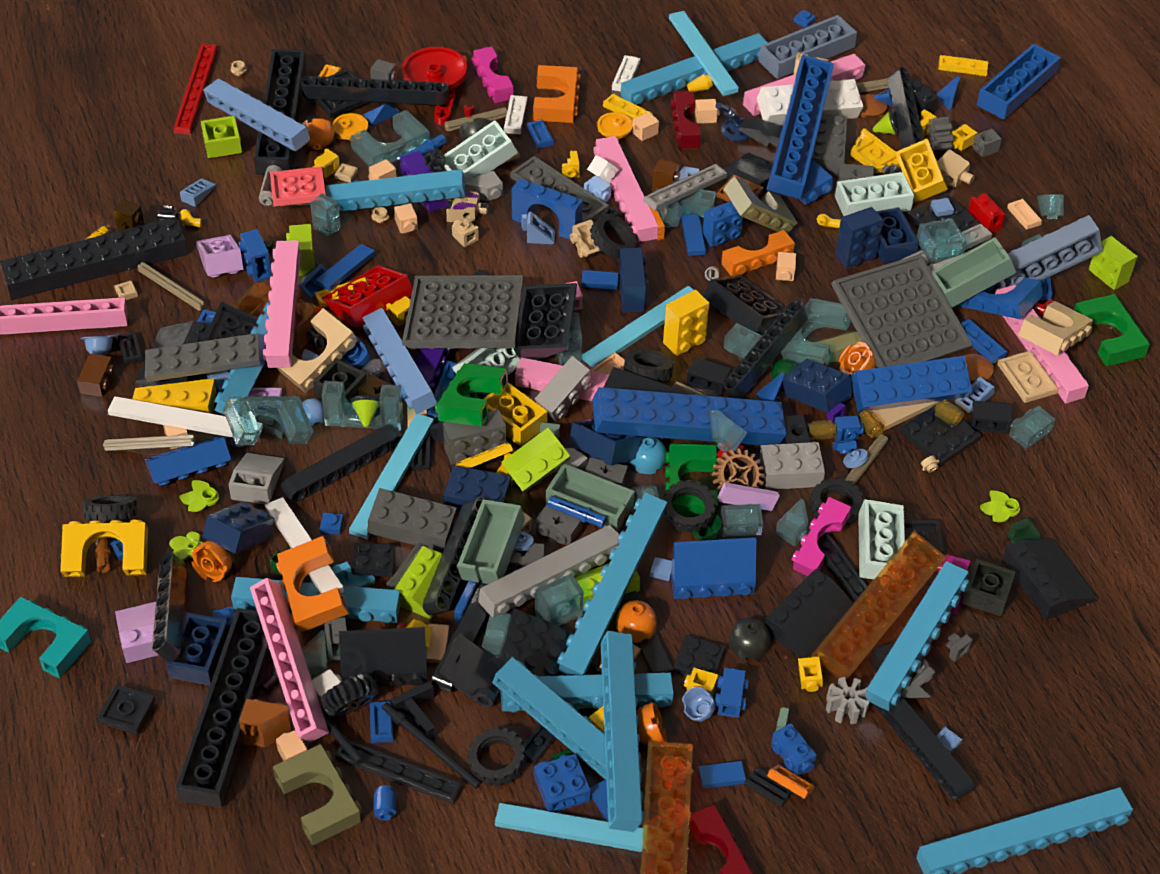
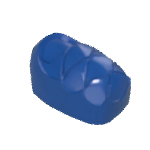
[342,336,370,370]

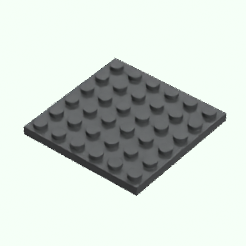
[831,254,972,368]
[402,275,524,349]

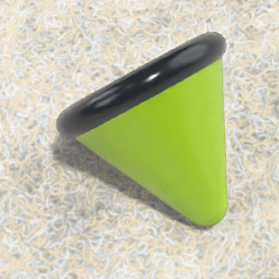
[872,109,899,136]
[350,395,382,427]

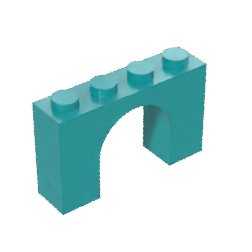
[0,597,91,679]

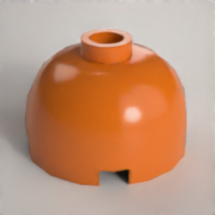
[302,119,335,150]
[839,342,876,379]
[191,541,233,582]
[616,600,657,643]
[636,702,667,747]

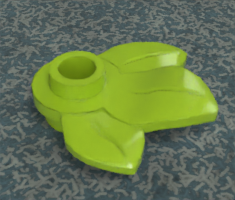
[179,480,219,512]
[980,491,1020,522]
[169,531,202,561]

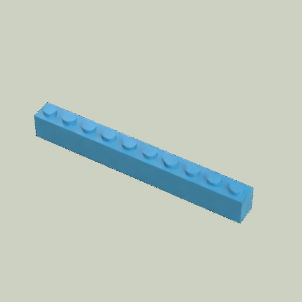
[620,33,768,105]
[557,493,667,676]
[601,631,644,832]
[916,788,1133,874]

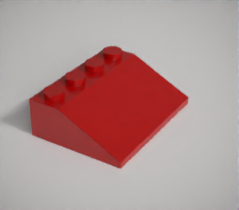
[322,265,413,328]

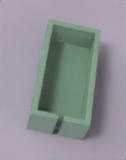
[931,237,1016,308]
[546,463,635,532]
[457,500,525,584]

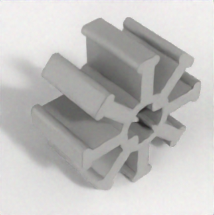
[826,677,870,724]

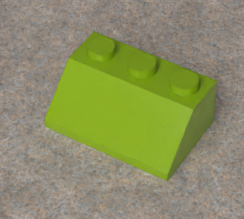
[501,428,571,494]
[394,546,442,619]
[569,563,640,611]

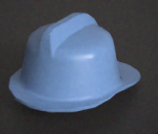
[80,334,122,356]

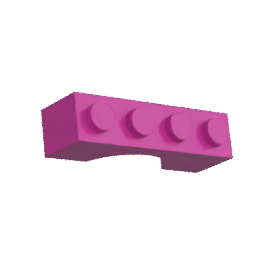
[472,47,513,103]
[792,497,851,576]

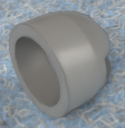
[705,266,720,281]

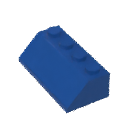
[144,436,231,486]

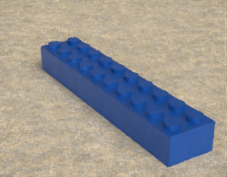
[766,54,834,199]
[592,387,786,445]

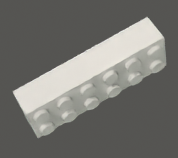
[757,79,863,125]

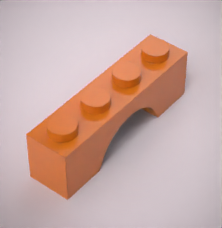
[721,230,795,276]

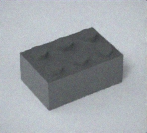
[443,409,506,465]

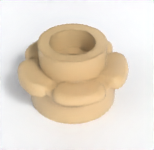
[231,61,247,76]
[372,207,389,223]
[921,456,940,473]

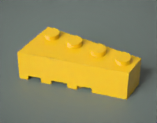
[132,378,217,414]

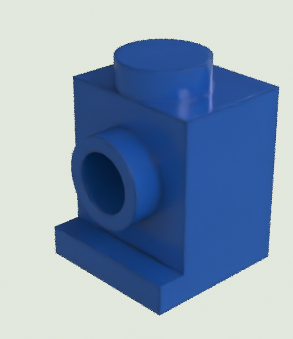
[833,415,863,441]

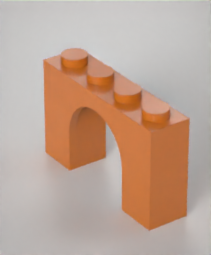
[533,65,580,123]
[276,536,349,632]

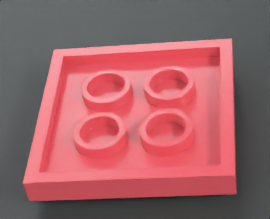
[270,166,326,207]

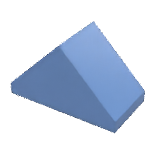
[527,211,555,244]

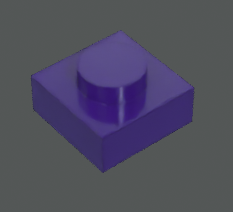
[827,403,845,429]

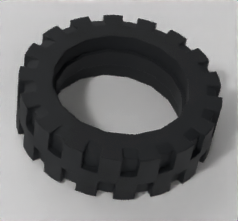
[590,214,637,259]
[623,349,674,383]
[810,478,864,527]
[663,480,716,533]
[82,495,138,521]
[467,727,527,787]

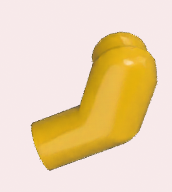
[817,214,841,228]

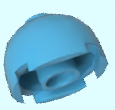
[629,436,666,474]

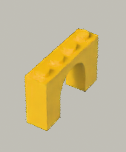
[61,520,148,577]

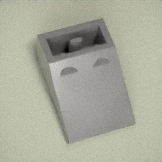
[228,453,285,504]

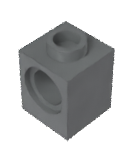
[973,129,1002,157]

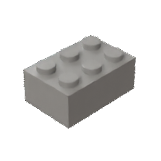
[535,356,593,421]
[759,442,825,490]

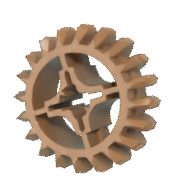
[712,448,765,491]

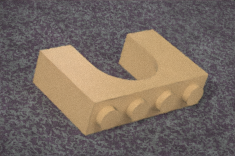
[1018,301,1093,355]
[276,308,358,393]

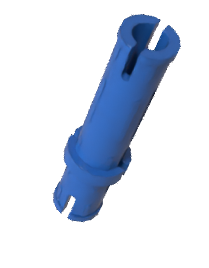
[399,134,447,162]
[547,495,607,528]

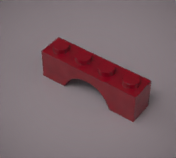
[670,91,701,149]
[689,805,755,874]

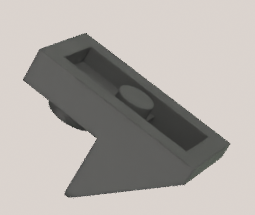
[324,616,347,661]
[900,659,935,698]

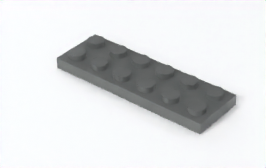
[510,156,609,222]
[145,333,260,382]

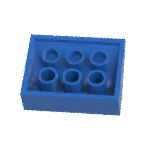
[671,538,756,599]

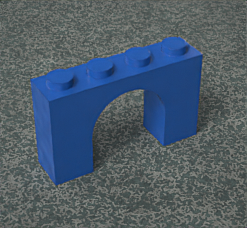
[512,178,583,240]
[958,278,1043,319]

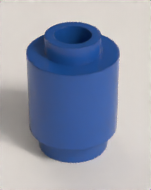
[374,785,396,821]

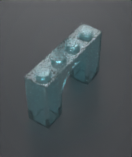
[350,110,430,167]
[781,298,851,366]
[322,381,403,430]
[223,396,313,445]

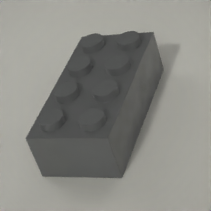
[811,114,847,176]
[367,488,456,552]

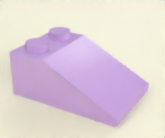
[196,235,243,277]
[115,602,158,663]

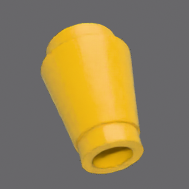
[687,74,712,92]

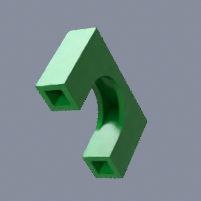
[1074,294,1150,366]
[435,363,508,427]
[665,444,718,517]

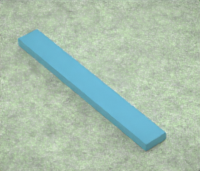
[669,11,738,96]
[582,286,694,368]
[349,414,434,539]
[495,803,674,857]

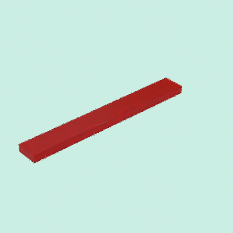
[173,44,218,135]

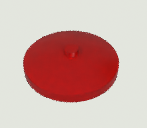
[402,47,467,90]

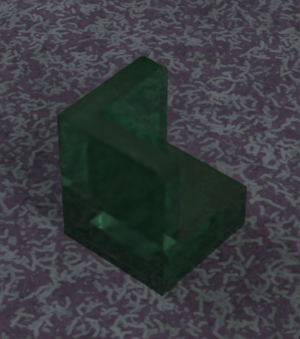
[1008,518,1041,543]

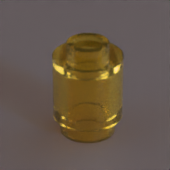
[934,399,964,426]
[858,410,884,438]
[808,420,836,440]

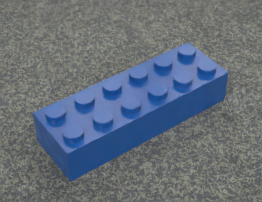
[977,44,1061,120]
[851,356,972,413]

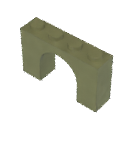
[723,176,797,234]
[273,744,362,846]

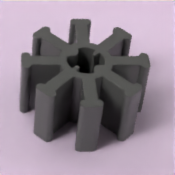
[928,116,953,152]

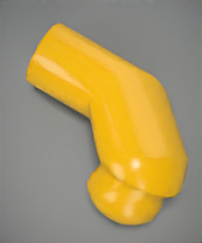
[179,209,202,227]

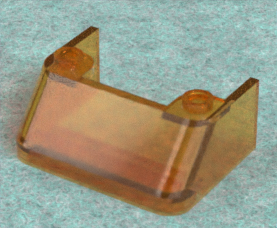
[236,283,323,350]

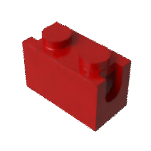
[968,193,1005,233]

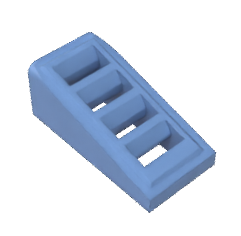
[180,178,216,207]
[955,377,995,413]

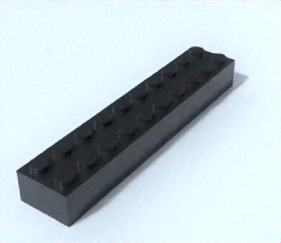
[254,49,306,175]
[0,217,188,301]
[175,608,271,808]

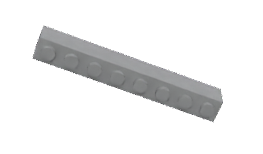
[478,525,620,618]

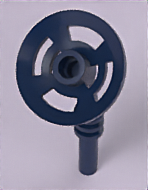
[715,102,751,141]

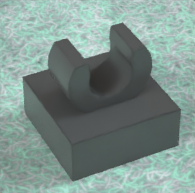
[946,633,972,662]

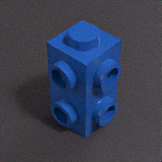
[715,668,748,718]
[771,723,817,776]

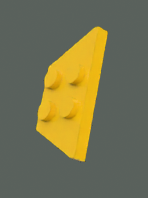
[851,128,901,173]

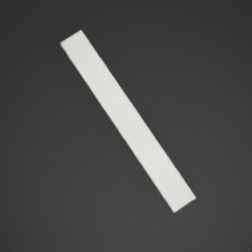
[108,396,263,442]
[265,497,344,593]

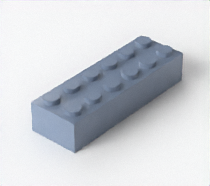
[759,15,857,79]
[996,215,1103,289]

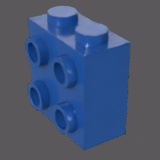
[799,159,833,205]
[702,201,743,247]
[239,229,272,282]
[534,754,590,813]

